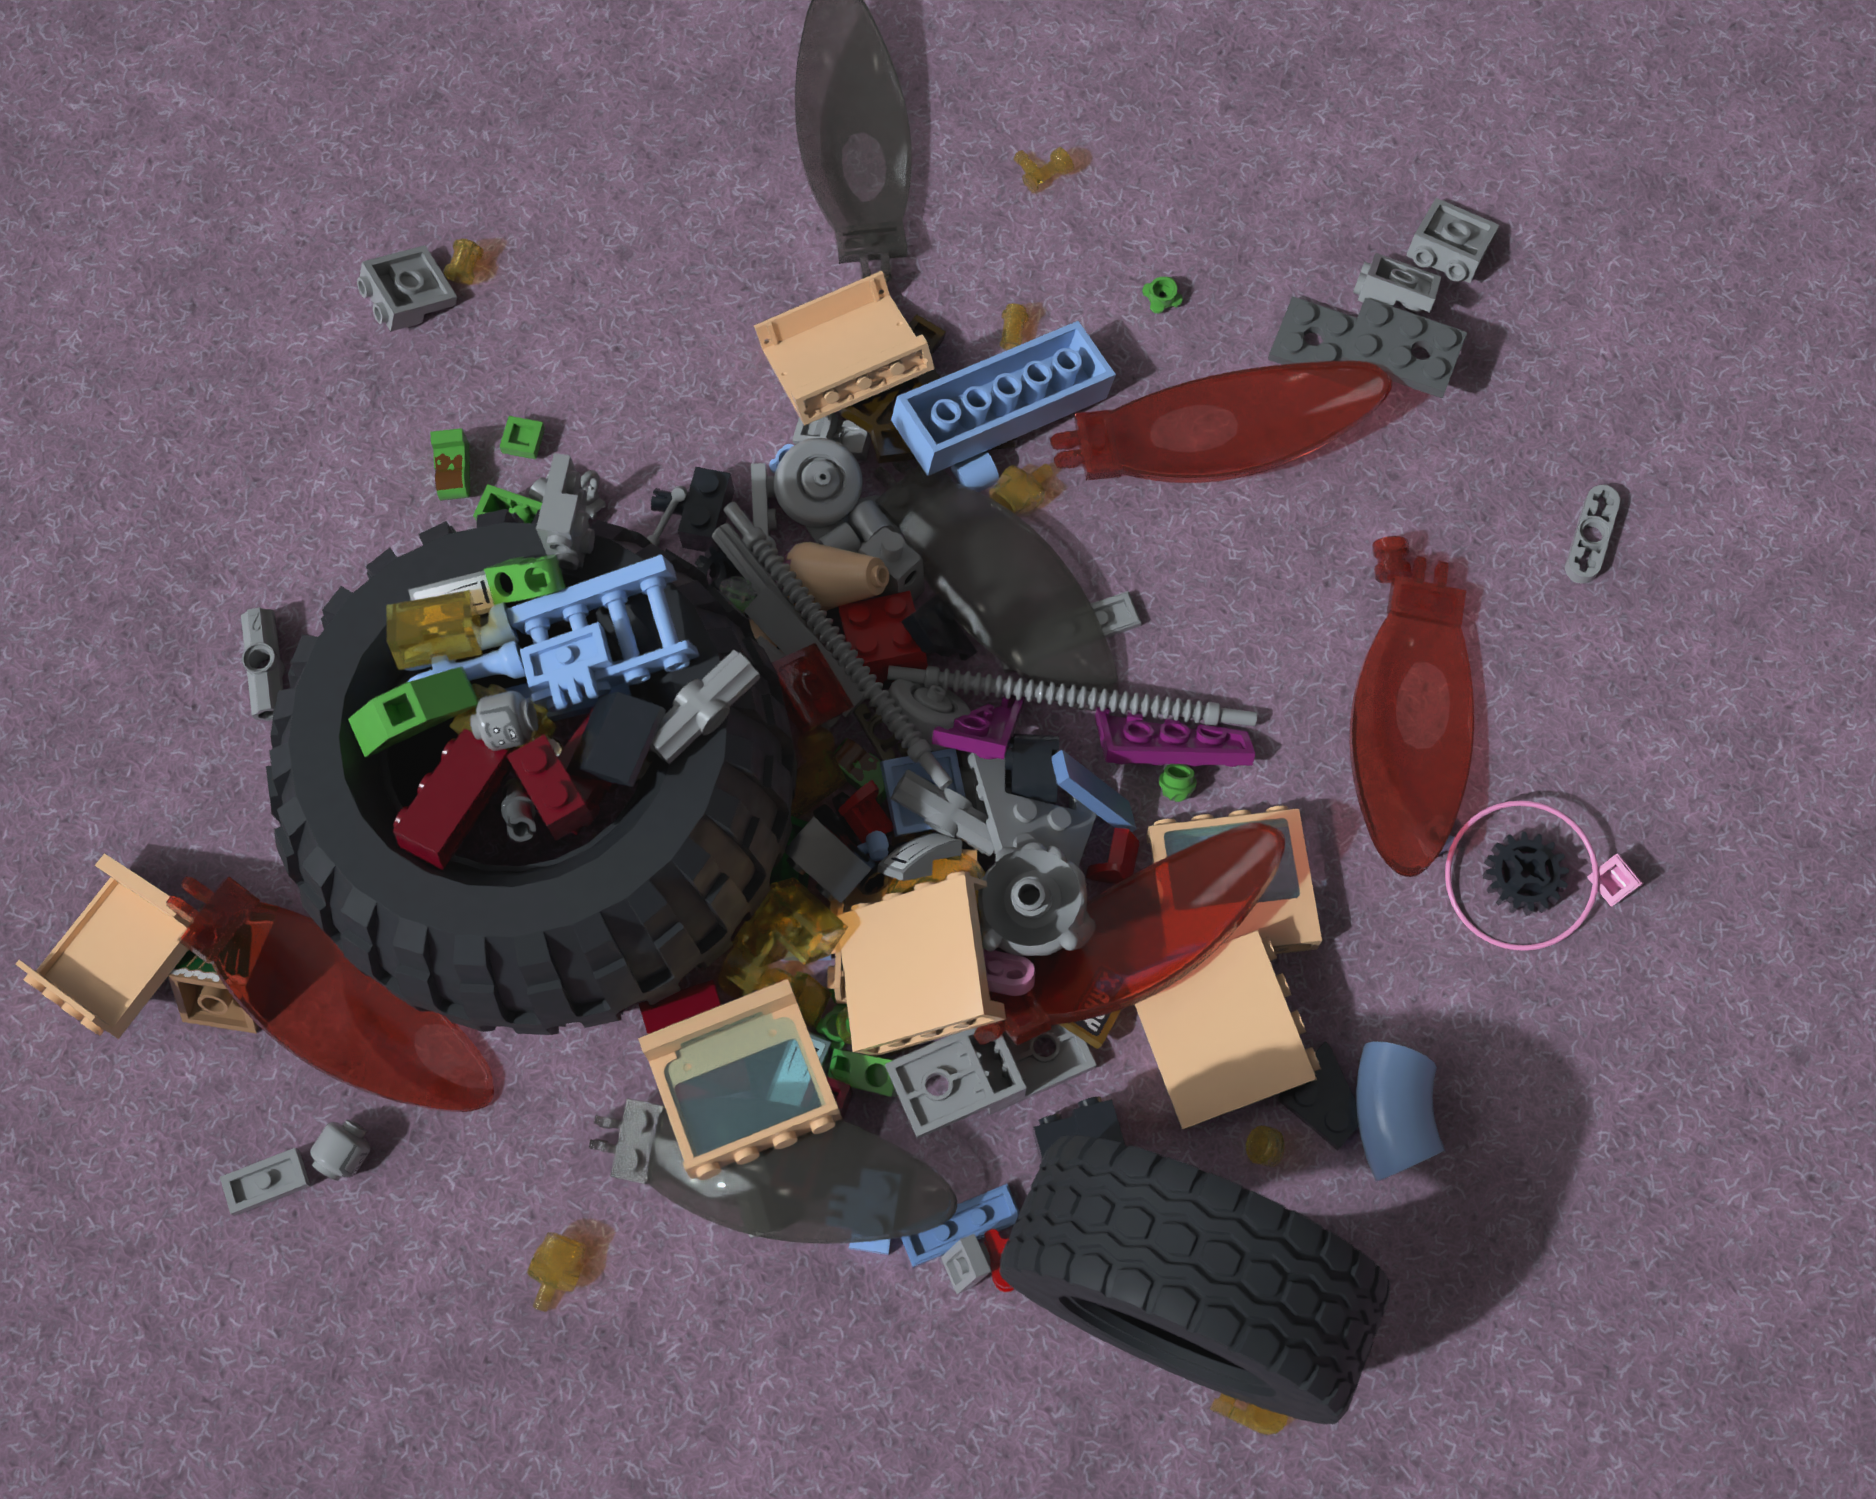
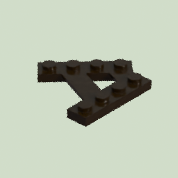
[840,314,1018,464]

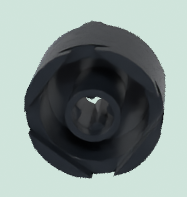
[1005,734,1059,805]

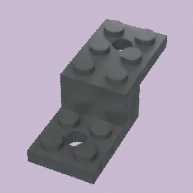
[1268,296,1467,398]

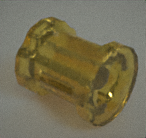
[443,239,484,285]

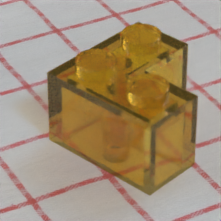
[732,877,848,968]

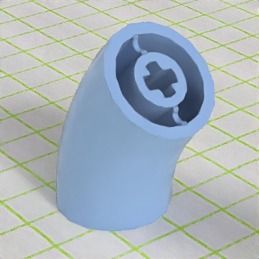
[1356,1041,1445,1182]

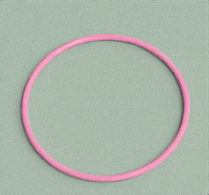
[1445,800,1599,951]

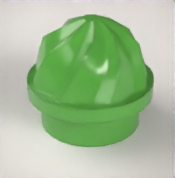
[1159,764,1197,802]

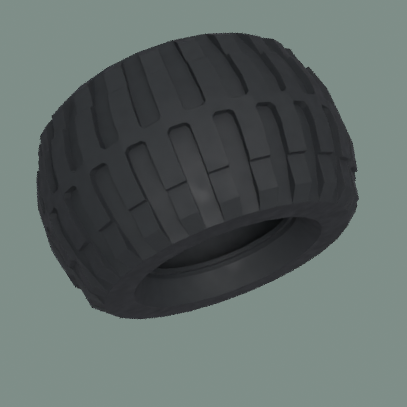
[266,509,798,1035]

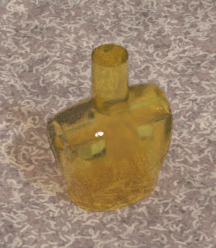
[989,463,1053,518]
[527,1232,586,1312]

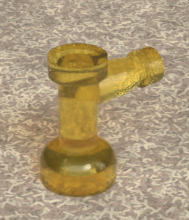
[1014,147,1074,193]

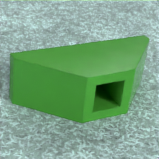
[348,666,478,758]

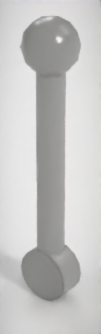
[647,485,687,547]

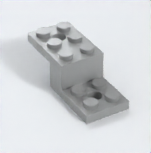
[885,1009,1097,1139]

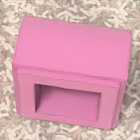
[1587,853,1643,907]

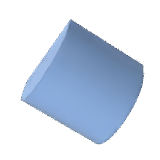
[951,451,999,498]

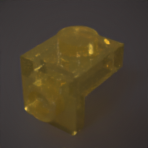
[790,971,832,1028]

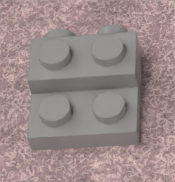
[1406,198,1499,283]
[357,245,457,332]
[1353,253,1441,312]
[536,453,595,570]

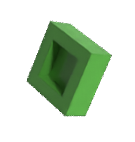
[499,416,545,460]

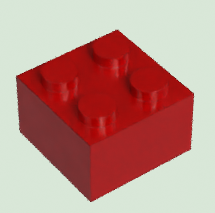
[838,591,928,684]

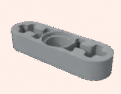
[1565,485,1620,584]

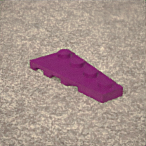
[1095,707,1255,767]

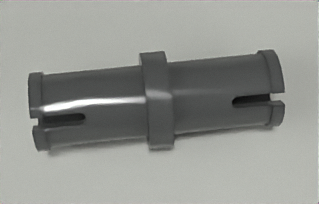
[501,778,536,842]

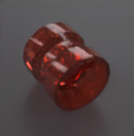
[1372,536,1412,583]

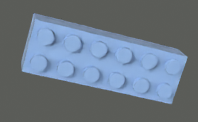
[891,321,1116,476]

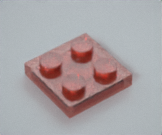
[772,643,854,735]

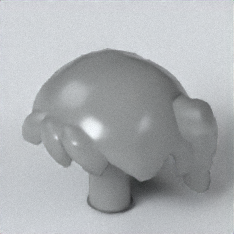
[978,842,1096,957]

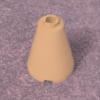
[786,542,889,611]

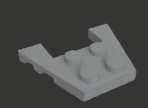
[968,753,1097,866]

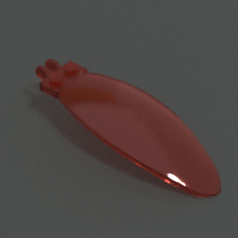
[1050,361,1393,483]
[1349,556,1474,877]
[973,823,1286,1046]
[166,876,494,1112]

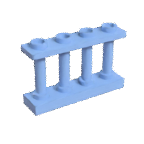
[506,554,699,712]

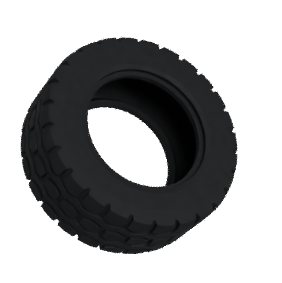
[1000,1135,1390,1425]

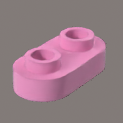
[983,949,1035,996]

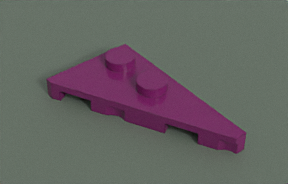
[932,695,1025,760]

